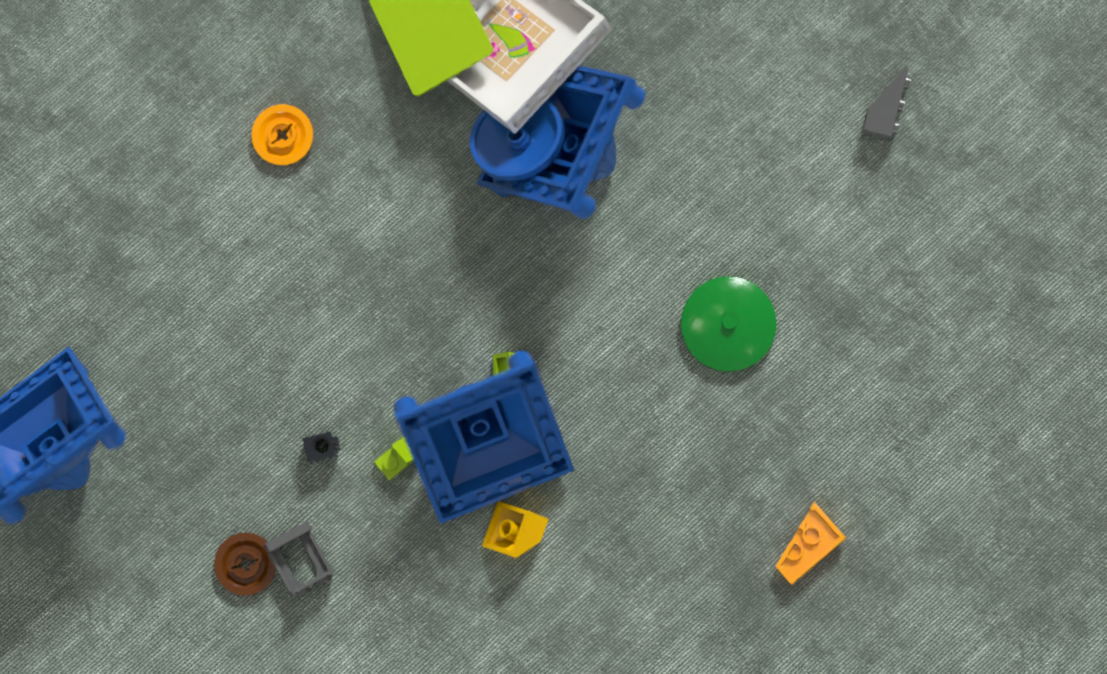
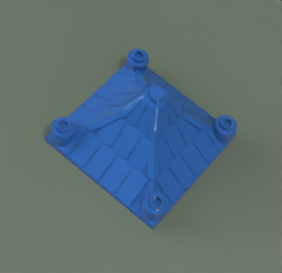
[476,66,645,219]
[0,347,126,524]
[393,351,574,524]

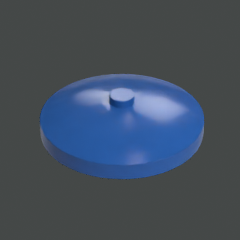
[470,100,565,181]

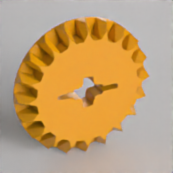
[251,104,313,166]

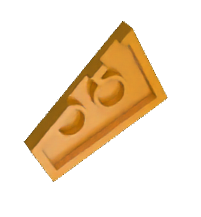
[775,502,846,586]

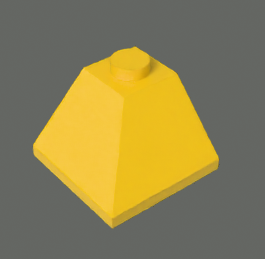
[482,501,549,558]

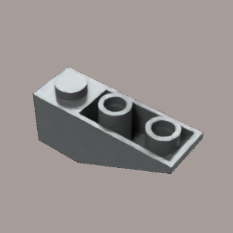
[861,68,911,141]

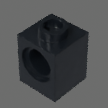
[302,431,341,463]

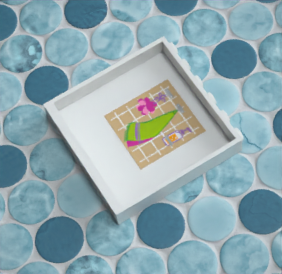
[447,0,613,134]

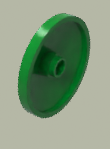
[681,276,776,372]

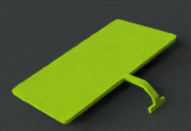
[369,0,494,97]

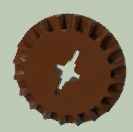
[214,533,276,595]

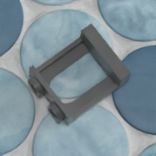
[263,521,335,598]

